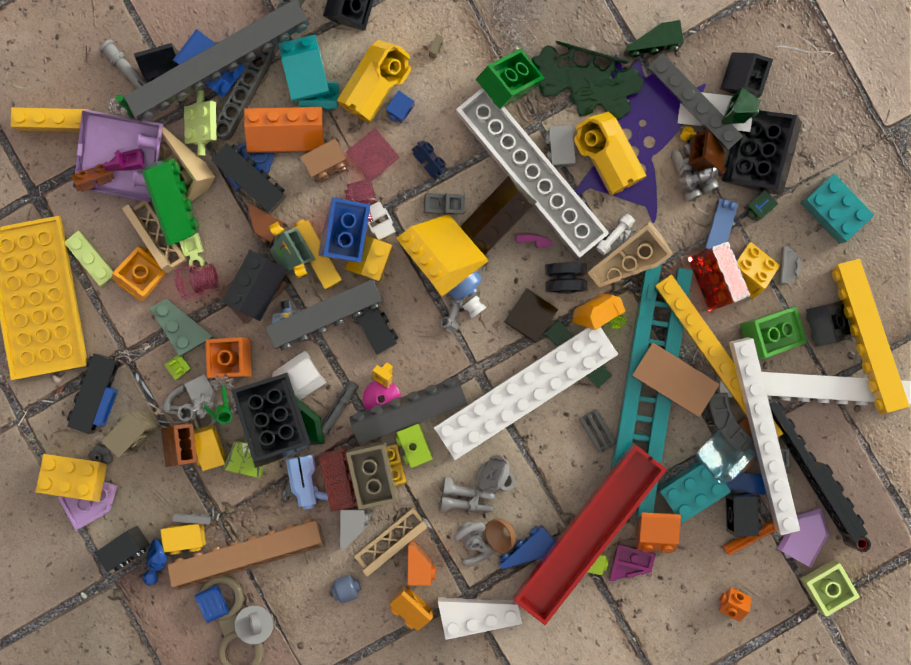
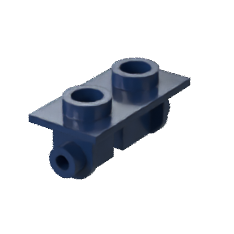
[412,141,448,179]

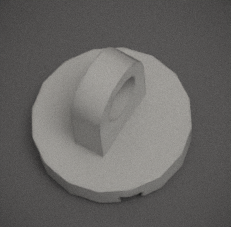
[477,455,515,493]
[234,606,273,645]

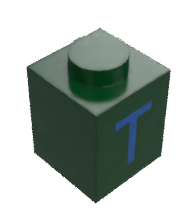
[744,190,778,222]

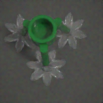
[191,374,238,424]

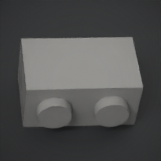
[545,125,575,168]

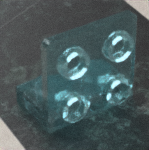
[695,430,755,484]

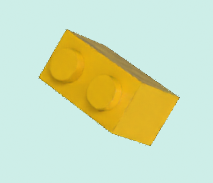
[194,424,227,471]
[160,523,206,555]

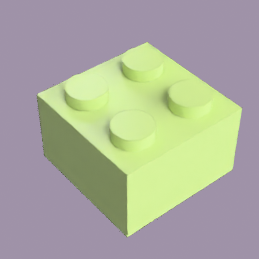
[800,560,860,617]

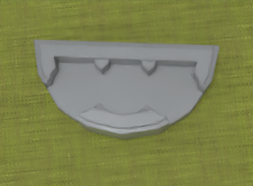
[779,246,801,284]
[173,513,211,525]

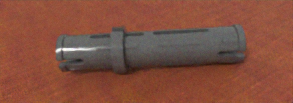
[321,380,359,435]

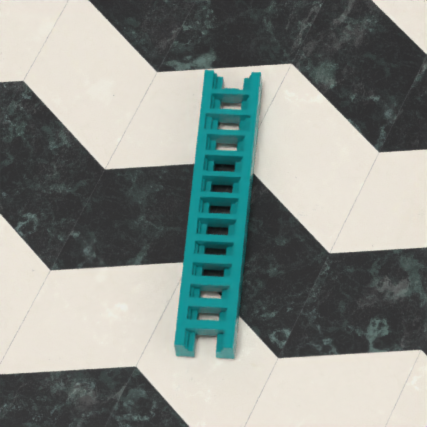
[610,265,693,516]

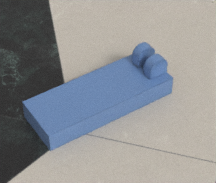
[704,199,738,254]

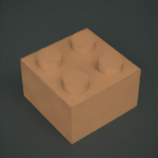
[301,138,349,183]

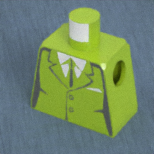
[223,437,263,478]

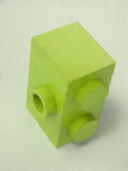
[395,423,433,468]

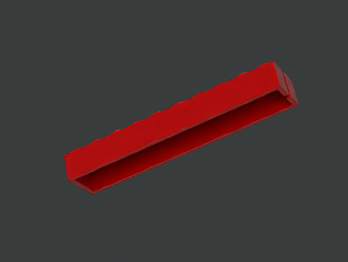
[513,443,667,625]

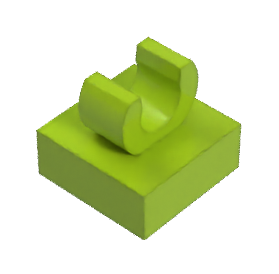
[164,355,192,380]

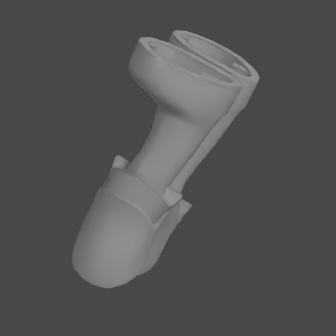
[672,144,720,202]
[439,477,496,513]

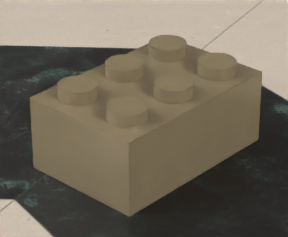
[101,411,160,458]
[346,441,398,510]

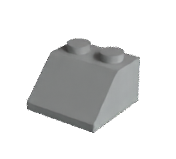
[340,506,371,550]

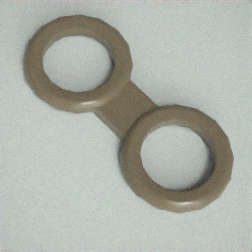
[199,576,264,665]

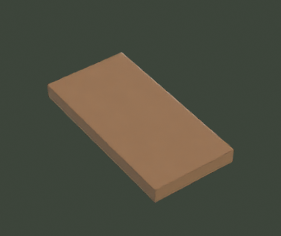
[632,343,720,417]

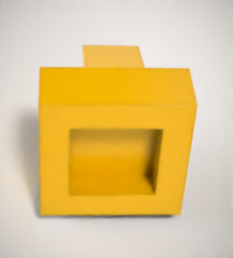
[372,363,393,389]

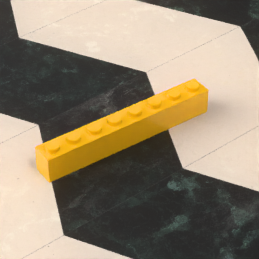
[832,259,910,415]

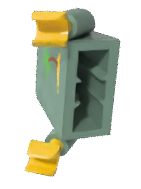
[269,221,315,278]

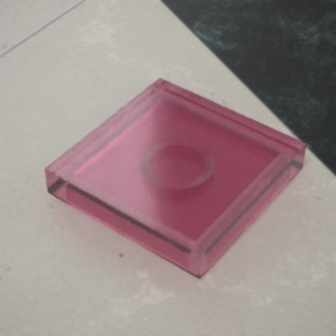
[346,128,400,182]

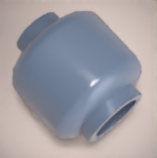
[331,575,361,603]

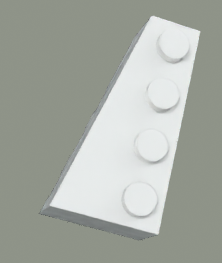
[438,597,522,640]

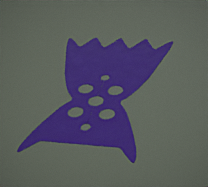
[575,54,706,223]

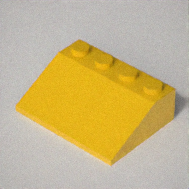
[396,214,489,296]

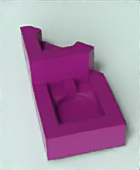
[103,148,144,171]
[514,233,553,248]

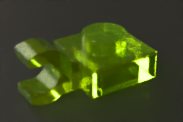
[608,315,627,330]

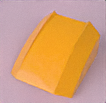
[112,246,167,302]
[572,294,626,330]

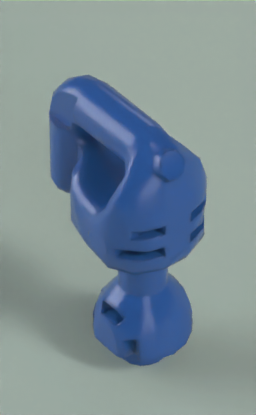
[142,539,167,586]

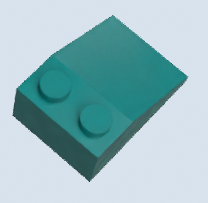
[278,34,330,102]

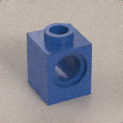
[386,90,415,123]

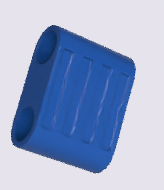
[195,585,229,623]

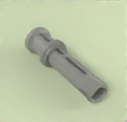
[99,39,147,89]

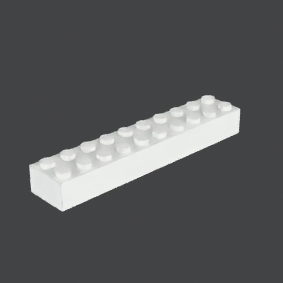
[456,88,609,260]
[434,327,618,460]

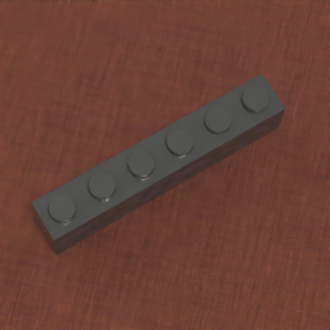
[648,53,743,151]
[266,279,383,350]
[349,377,468,445]

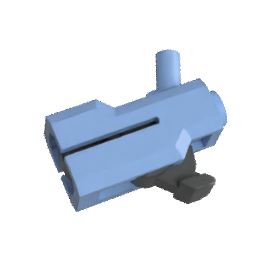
[282,454,330,510]

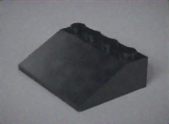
[722,110,802,196]
[231,373,311,468]

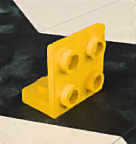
[723,242,780,300]

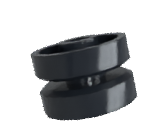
[545,262,588,294]

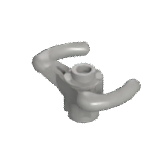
[162,385,217,430]
[454,522,492,566]

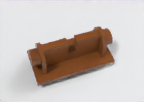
[70,164,115,192]

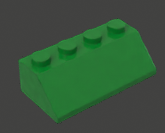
[142,157,199,246]

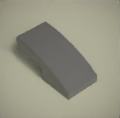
[424,193,465,214]

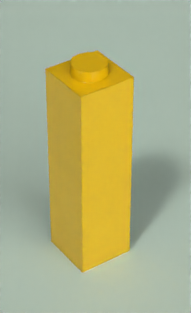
[292,219,343,290]

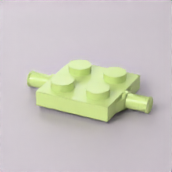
[184,90,217,156]

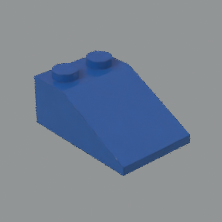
[318,197,370,262]

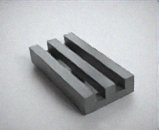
[579,409,615,452]

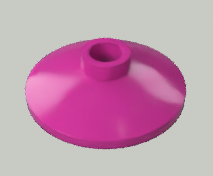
[363,381,401,410]

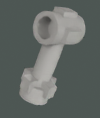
[440,299,464,333]

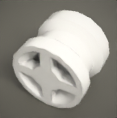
[462,296,487,319]

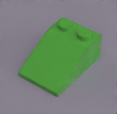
[739,306,807,359]

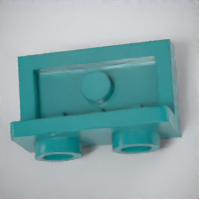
[298,81,339,110]

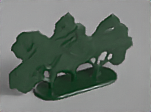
[531,41,644,119]

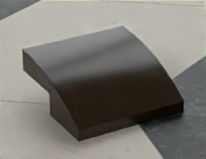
[504,288,558,343]

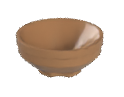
[485,518,516,553]

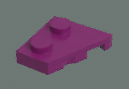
[609,543,656,581]

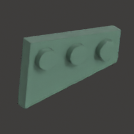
[150,298,213,357]

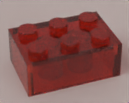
[688,242,751,311]
[318,447,357,512]

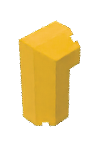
[337,39,411,124]
[574,112,646,196]

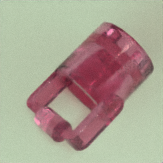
[174,263,219,299]

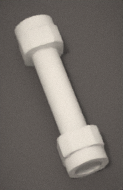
[596,214,635,255]

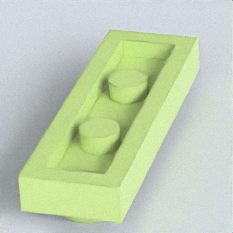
[65,230,114,287]

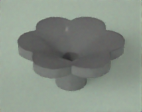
[88,445,113,465]

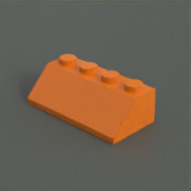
[244,107,324,153]

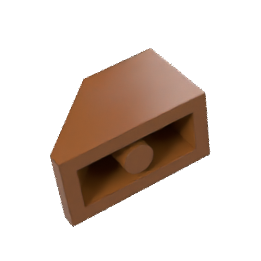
[248,204,286,245]

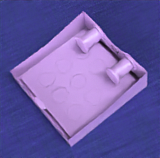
[73,109,163,202]

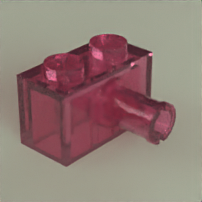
[345,179,377,223]

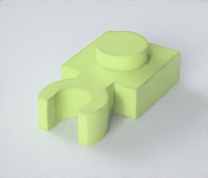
[180,233,205,269]

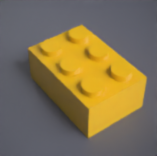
[35,454,107,502]

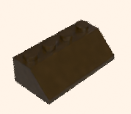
[460,175,537,256]

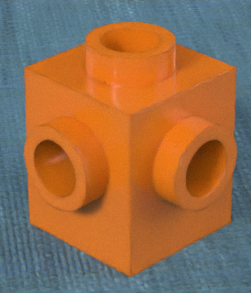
[719,587,752,622]

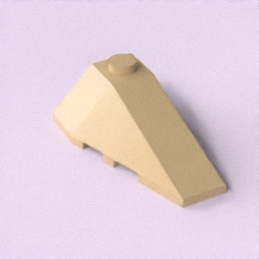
[159,126,215,202]
[587,221,673,287]

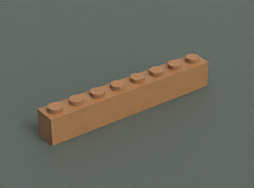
[167,519,325,590]

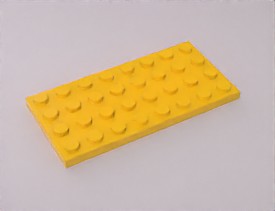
[0,216,88,380]

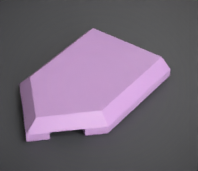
[58,482,118,531]
[777,508,829,568]

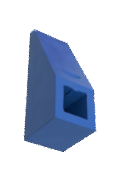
[499,525,556,569]

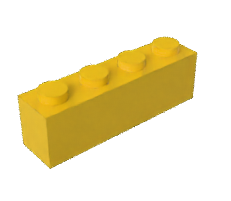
[11,107,89,132]

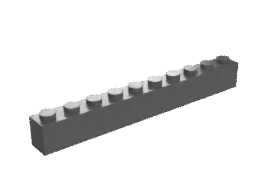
[124,0,310,121]

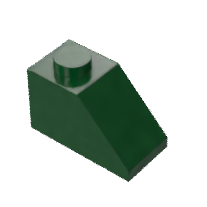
[722,87,761,124]

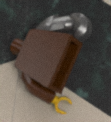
[679,126,726,192]

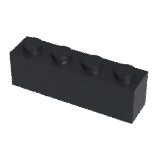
[211,143,287,213]
[67,354,121,434]

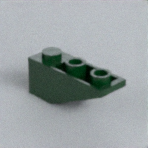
[624,20,684,57]

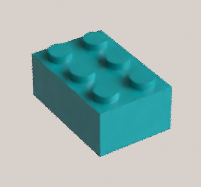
[801,173,874,244]
[658,456,731,523]

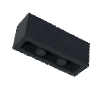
[356,308,398,355]

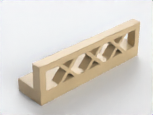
[122,201,187,273]
[354,507,428,577]

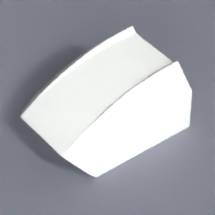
[272,351,327,400]

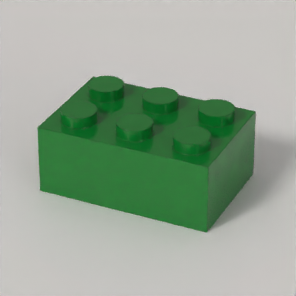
[476,48,545,109]

